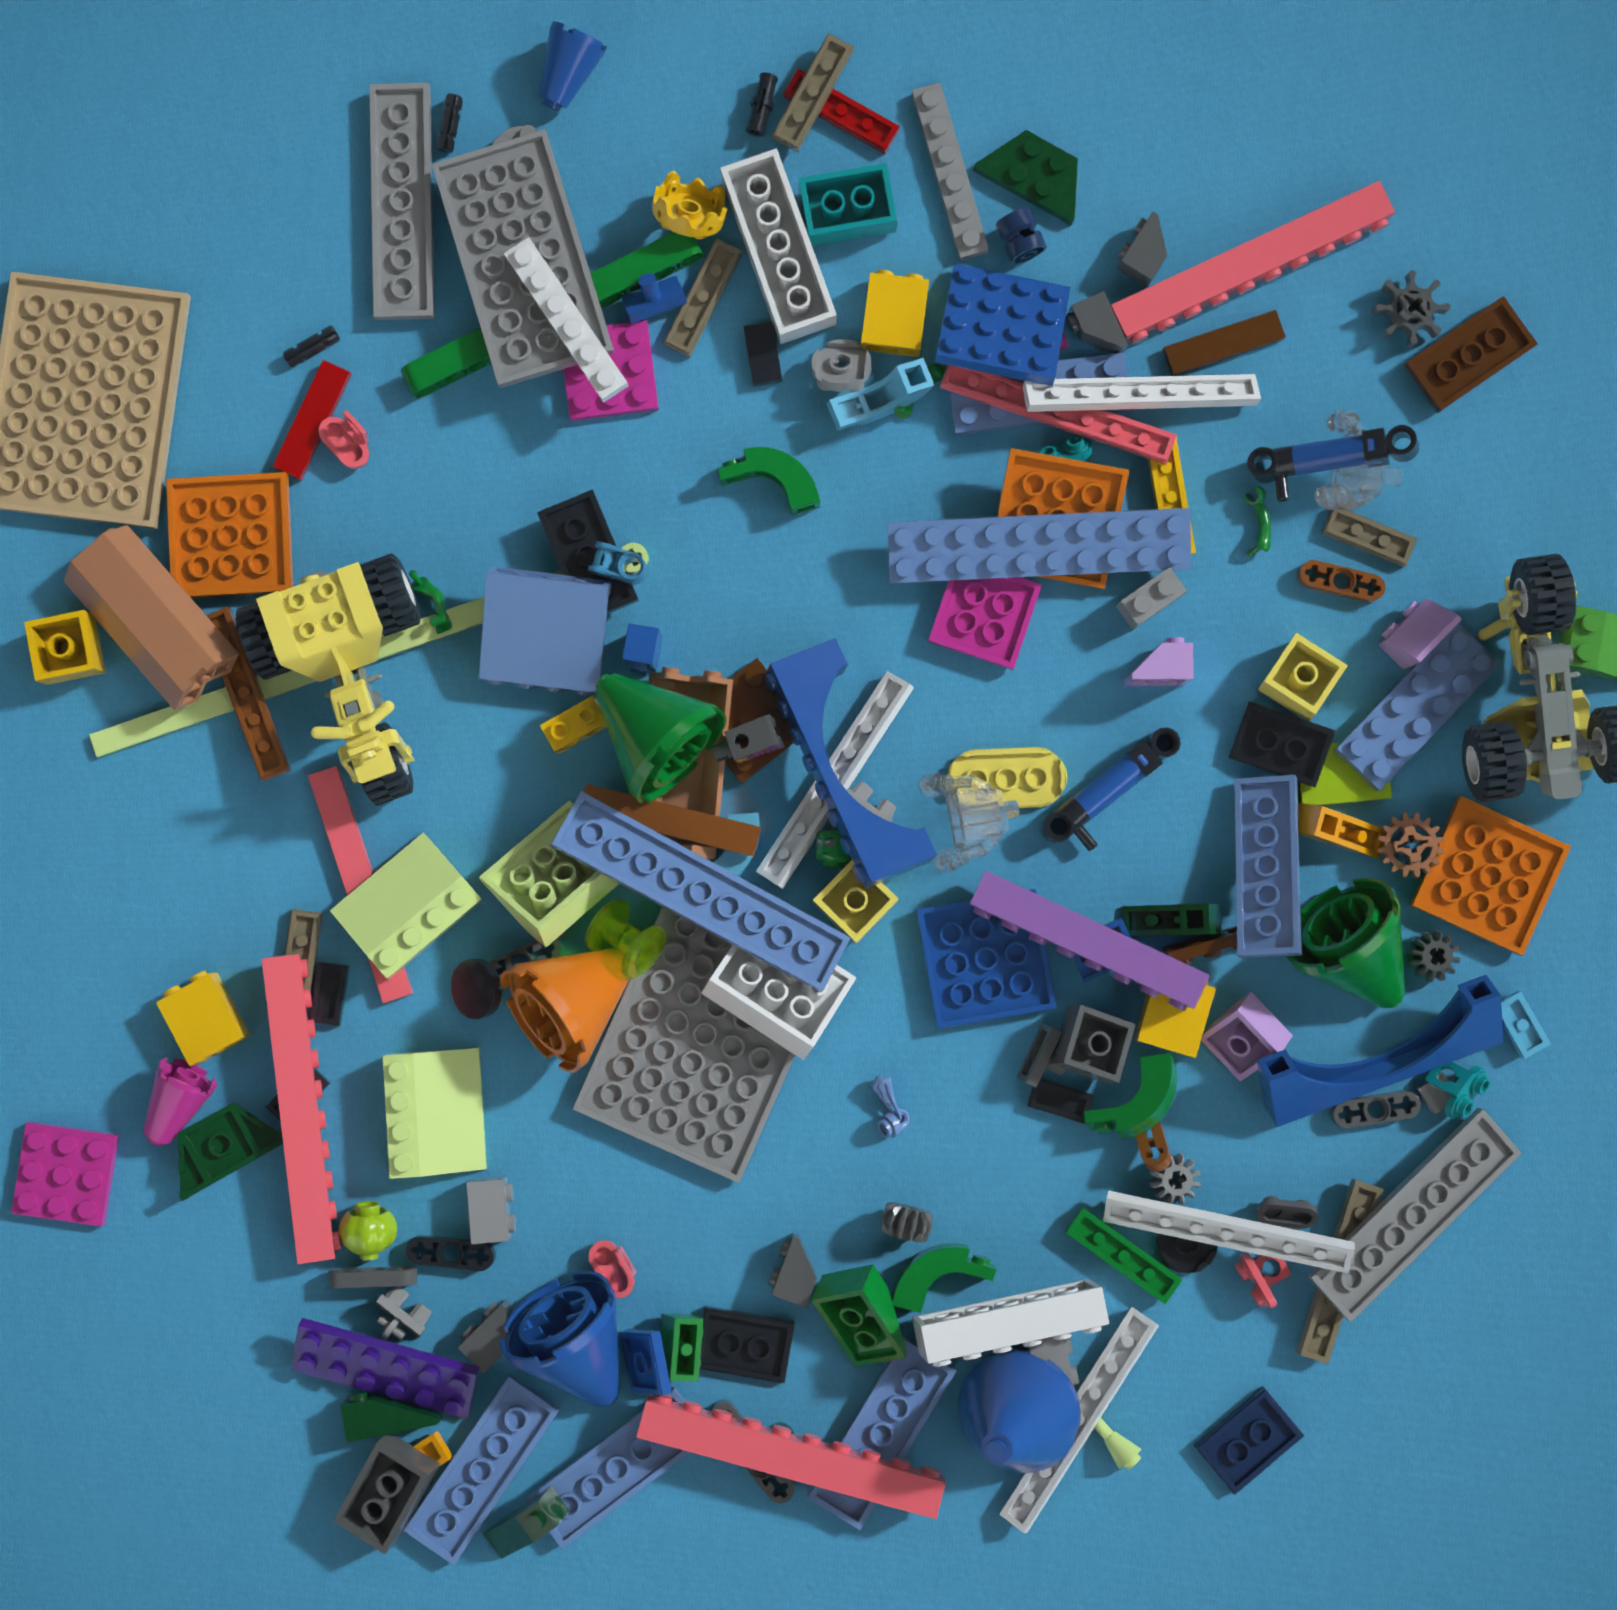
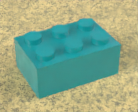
[798,163,897,247]

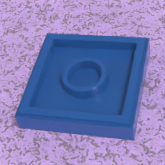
[620,1329,672,1396]

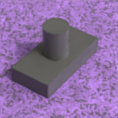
[1016,1023,1066,1087]

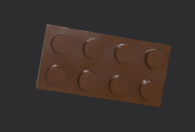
[1404,296,1538,413]

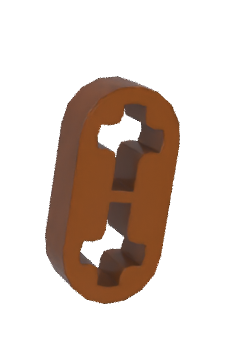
[1136,1121,1171,1172]

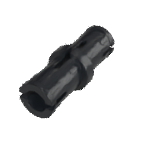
[746,72,778,137]

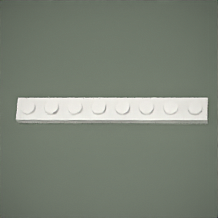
[1023,374,1261,412]
[756,671,914,889]
[1103,1191,1355,1274]
[999,1307,1159,1533]

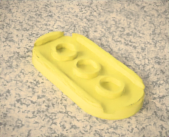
[947,747,1067,810]

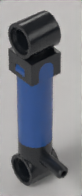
[1247,425,1419,502]
[1041,727,1181,851]

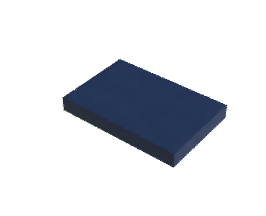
[1194,1386,1304,1495]

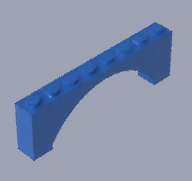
[765,638,937,889]
[1257,975,1504,1127]

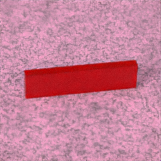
[783,69,900,155]
[272,360,352,481]

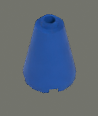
[539,21,607,111]

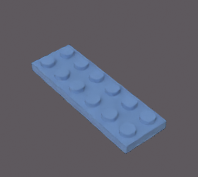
[949,352,1132,435]
[1334,623,1501,792]
[1234,775,1302,958]
[808,1337,956,1530]
[403,1374,560,1566]
[526,1386,690,1549]

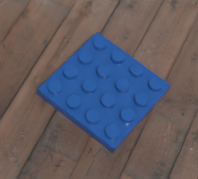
[934,263,1070,386]
[916,889,1057,1029]

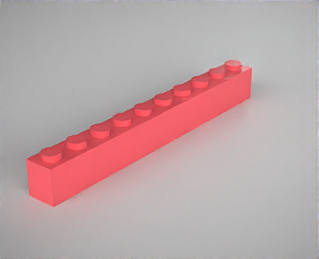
[1111,181,1395,344]
[262,953,341,1264]
[636,1394,946,1519]

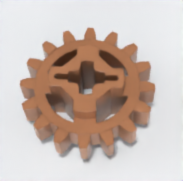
[1376,813,1445,879]

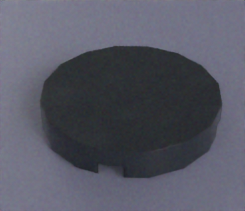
[451,959,502,1020]
[1156,1233,1218,1273]

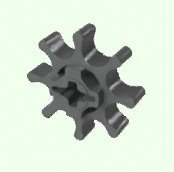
[1372,270,1451,348]

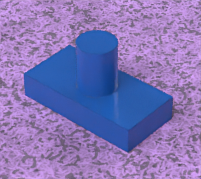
[621,273,687,324]

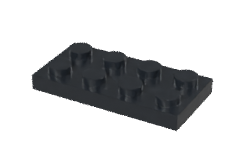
[537,489,639,614]

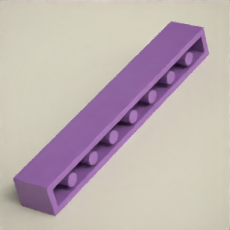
[969,870,1210,1011]

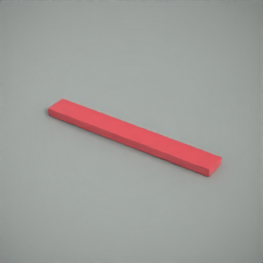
[940,365,1177,465]
[308,766,413,1003]

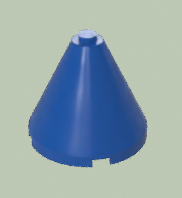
[499,1271,620,1407]
[958,1349,1081,1474]

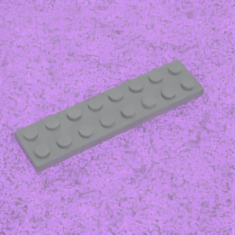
[369,82,435,320]
[1307,1108,1522,1322]

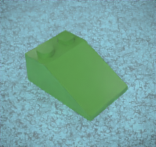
[1559,606,1617,681]

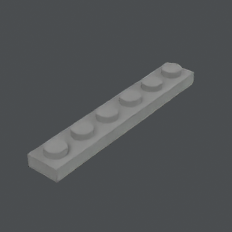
[911,83,989,261]

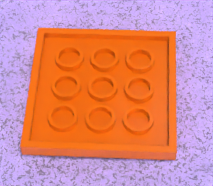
[996,448,1129,589]
[166,472,294,598]
[1409,796,1571,956]

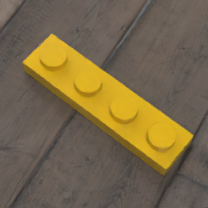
[1148,438,1196,555]

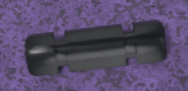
[437,93,463,153]
[283,326,340,367]

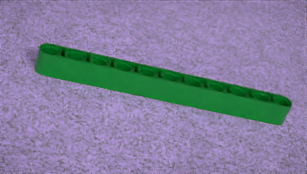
[400,232,703,399]

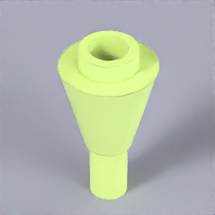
[1094,1418,1141,1470]

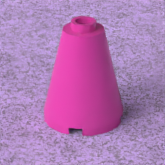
[143,1058,217,1146]

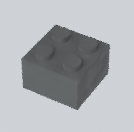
[1051,1004,1136,1084]

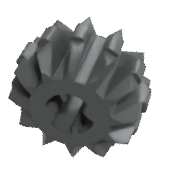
[1407,931,1461,982]
[881,1202,933,1243]

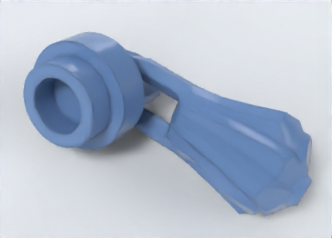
[871,1075,910,1138]

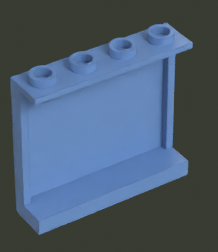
[479,567,612,696]

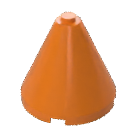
[500,947,634,1073]

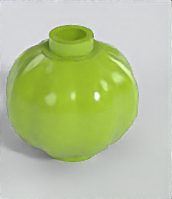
[339,1201,398,1260]

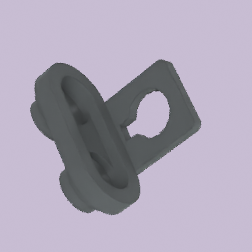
[1256,1196,1318,1231]

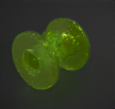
[585,899,666,979]

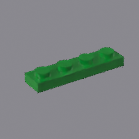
[1064,1207,1183,1305]

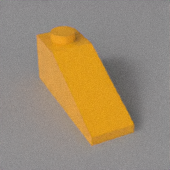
[1298,803,1386,859]

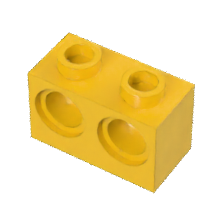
[540,696,607,755]

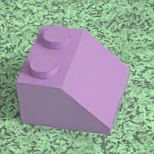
[1378,598,1462,670]
[1124,637,1194,686]
[1201,992,1293,1081]

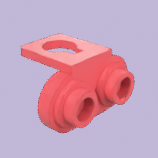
[318,410,369,469]
[588,1240,637,1298]
[1235,1252,1291,1309]

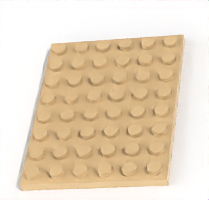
[0,272,191,529]

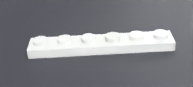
[504,237,629,403]

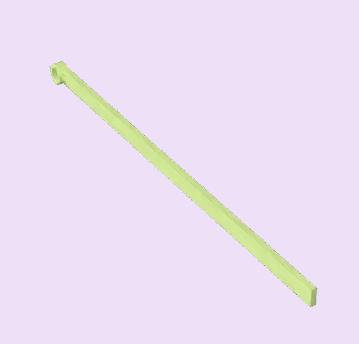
[89,543,649,758]

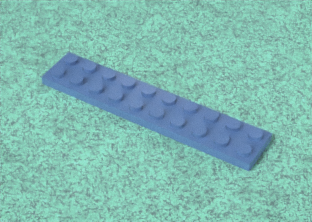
[887,508,1191,583]
[551,791,851,992]

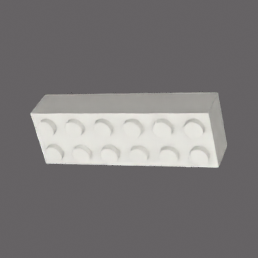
[720,148,837,344]
[912,1279,1109,1367]

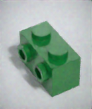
[660,1313,703,1381]

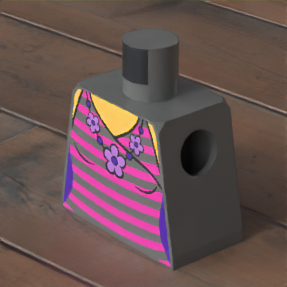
[712,714,785,763]

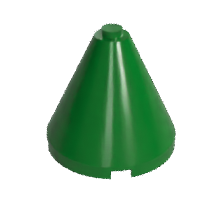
[595,673,727,803]
[1286,878,1405,1009]

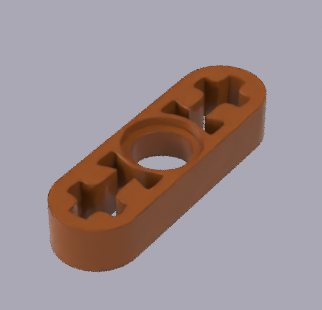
[1297,560,1385,603]

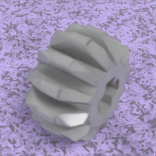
[1149,1153,1201,1205]

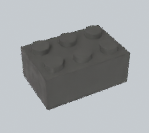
[333,1434,440,1554]

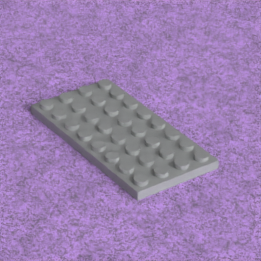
[432,129,615,389]

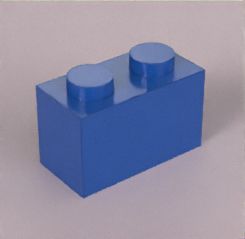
[622,623,663,675]

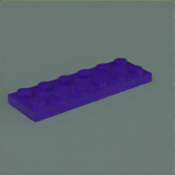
[291,1318,480,1419]

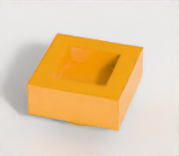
[413,1430,453,1466]

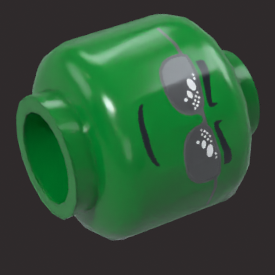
[815,824,852,869]

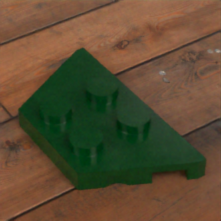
[973,130,1078,226]
[178,1102,283,1201]

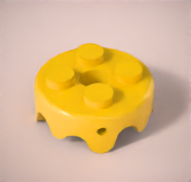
[652,171,728,239]

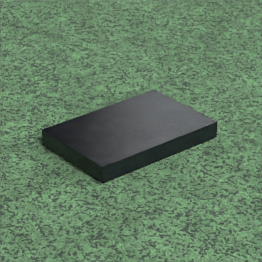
[1229,701,1336,788]
[700,1306,795,1384]

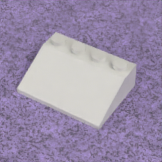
[701,945,856,1060]

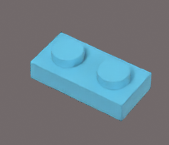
[1501,991,1551,1059]

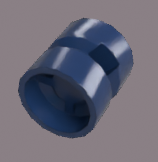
[996,208,1047,264]

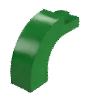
[718,447,821,515]
[1084,1053,1177,1139]
[891,1243,996,1313]

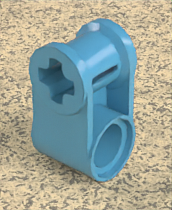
[587,541,649,585]

